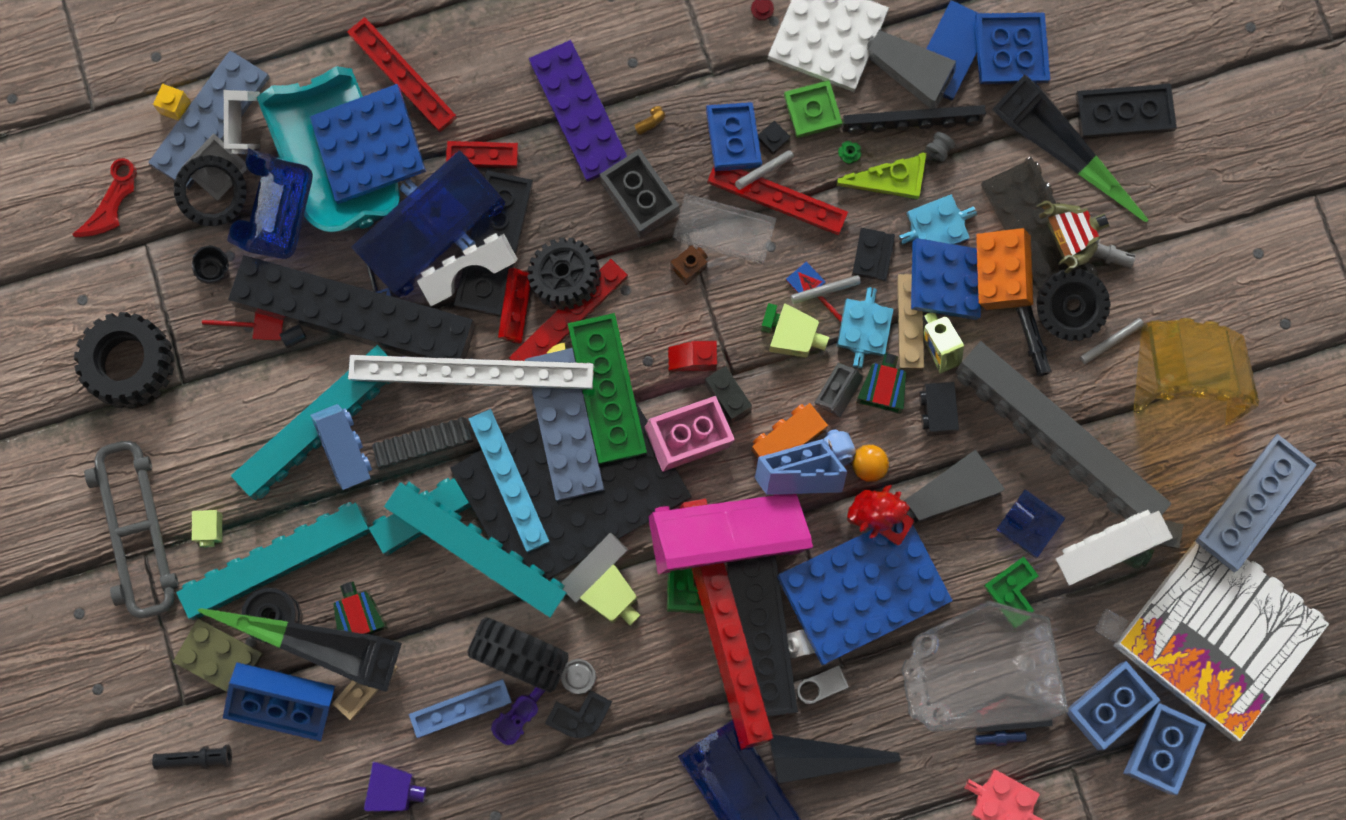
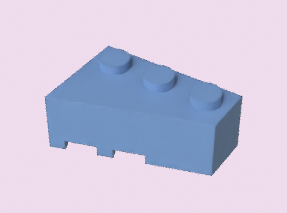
[755,439,847,495]

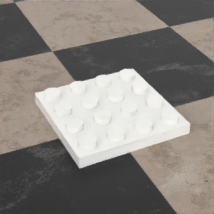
[768,0,889,92]

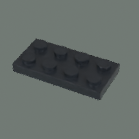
[1075,84,1177,139]

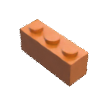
[751,403,828,459]

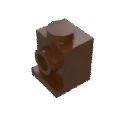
[670,245,708,285]

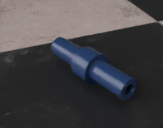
[975,731,1026,747]

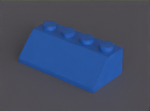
[223,662,335,741]

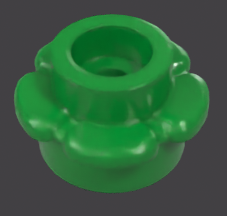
[838,141,861,164]

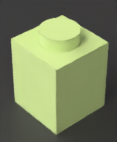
[192,510,223,547]

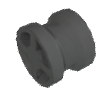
[925,132,956,162]

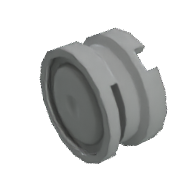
[561,659,596,695]

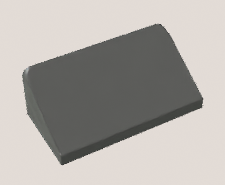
[814,362,863,417]

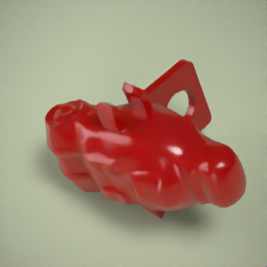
[847,485,914,545]

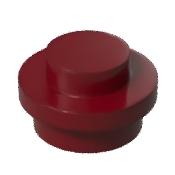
[751,0,774,21]

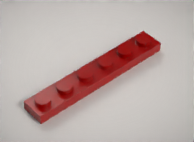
[347,17,457,133]
[707,166,848,236]
[509,259,628,361]

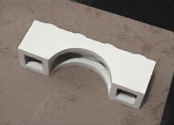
[417,233,518,306]

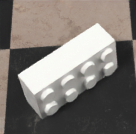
[1056,510,1173,586]

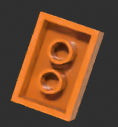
[976,228,1034,310]

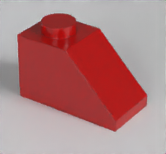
[668,341,717,371]

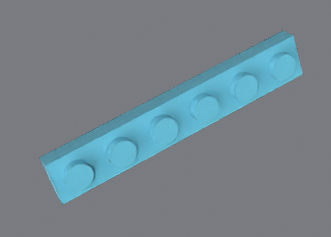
[468,409,550,553]

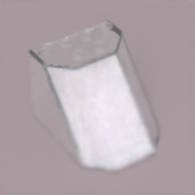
[902,601,1069,732]

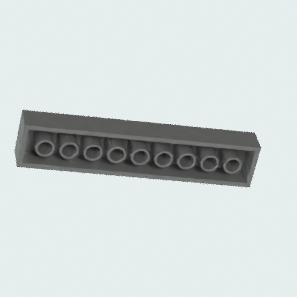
[955,341,1172,519]

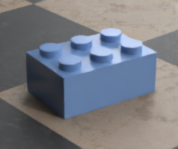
[310,404,372,490]
[1064,661,1160,750]
[1123,703,1206,795]

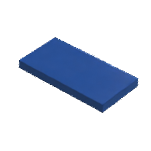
[926,0,978,101]

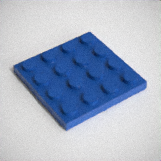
[310,84,426,204]

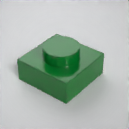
[761,303,780,334]

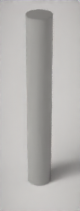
[735,150,794,190]
[791,275,861,304]
[1080,318,1144,365]

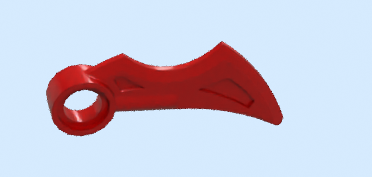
[73,158,137,238]

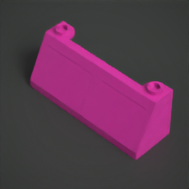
[648,494,813,575]

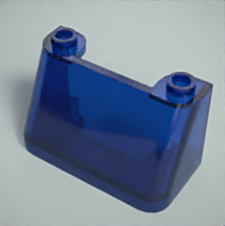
[227,148,313,259]

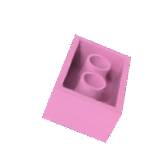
[644,396,735,472]

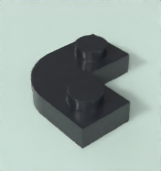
[545,690,612,738]

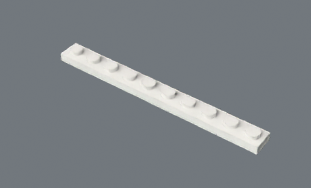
[348,355,594,389]

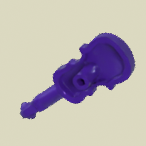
[491,687,545,745]

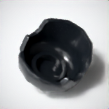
[192,245,229,285]

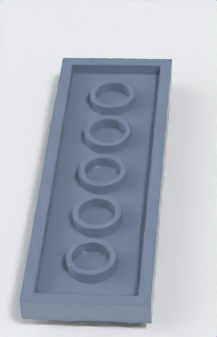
[148,51,270,190]
[525,348,605,501]
[1195,434,1316,573]

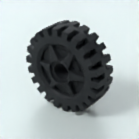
[528,238,601,310]
[1036,268,1111,341]

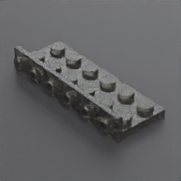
[981,156,1098,292]

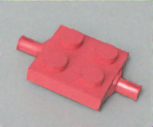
[965,770,1043,820]

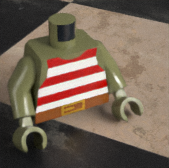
[1037,201,1109,273]

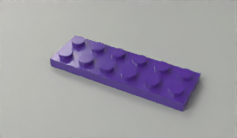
[529,40,627,182]

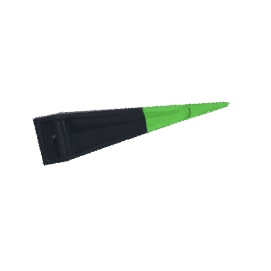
[992,74,1148,222]
[197,608,402,692]

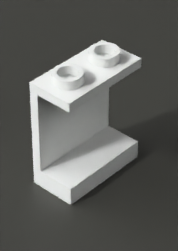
[224,90,260,154]

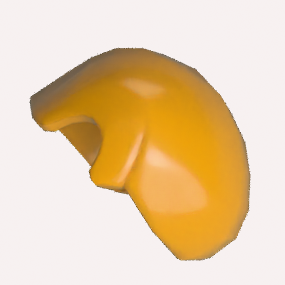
[851,444,889,482]

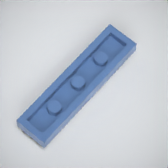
[409,679,512,738]

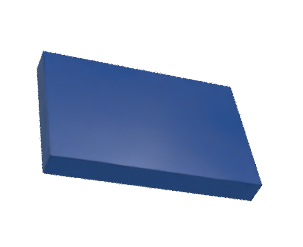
[706,102,762,171]

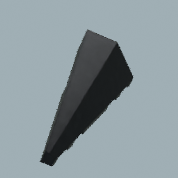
[769,734,901,784]

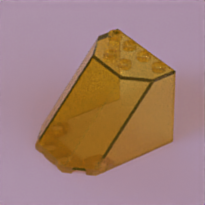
[1133,318,1259,425]

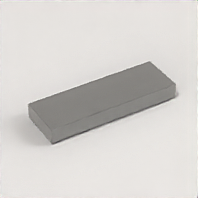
[561,533,628,603]

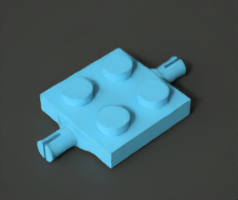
[899,194,977,245]
[837,287,893,368]

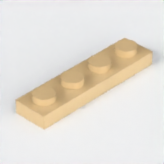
[897,274,924,370]

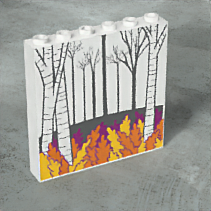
[1113,541,1329,742]

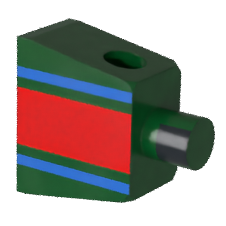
[856,353,906,414]
[333,582,388,635]

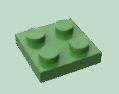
[784,80,842,138]

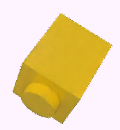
[153,84,191,121]

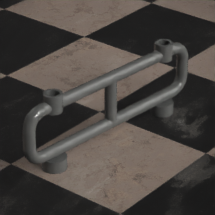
[84,441,179,618]

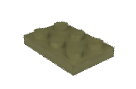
[173,618,264,692]

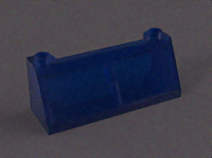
[351,150,506,298]
[678,720,801,820]

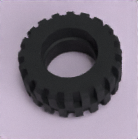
[74,312,175,408]
[467,617,569,693]

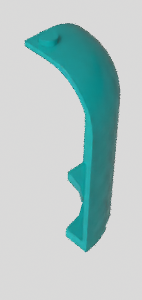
[256,66,400,232]

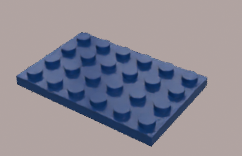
[777,522,953,666]

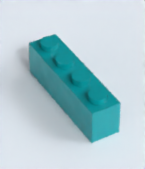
[369,478,471,556]

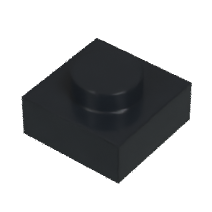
[758,120,791,154]

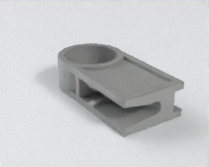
[797,666,849,704]

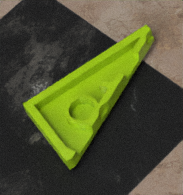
[837,153,926,199]

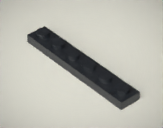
[842,105,986,134]

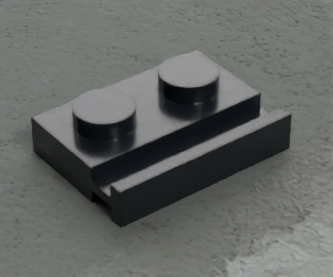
[852,228,895,282]

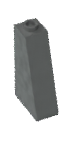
[867,30,956,109]
[904,450,1005,523]

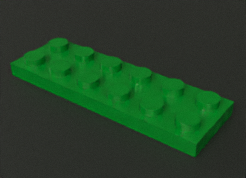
[568,313,647,465]

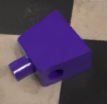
[364,762,427,811]

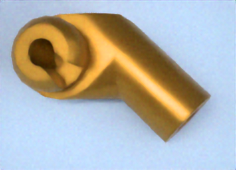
[634,106,665,135]

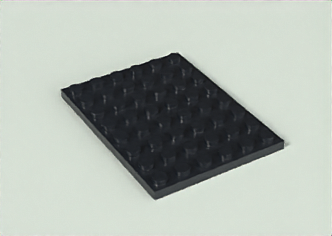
[450,399,692,580]

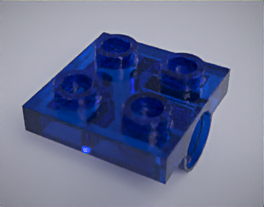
[996,489,1065,558]

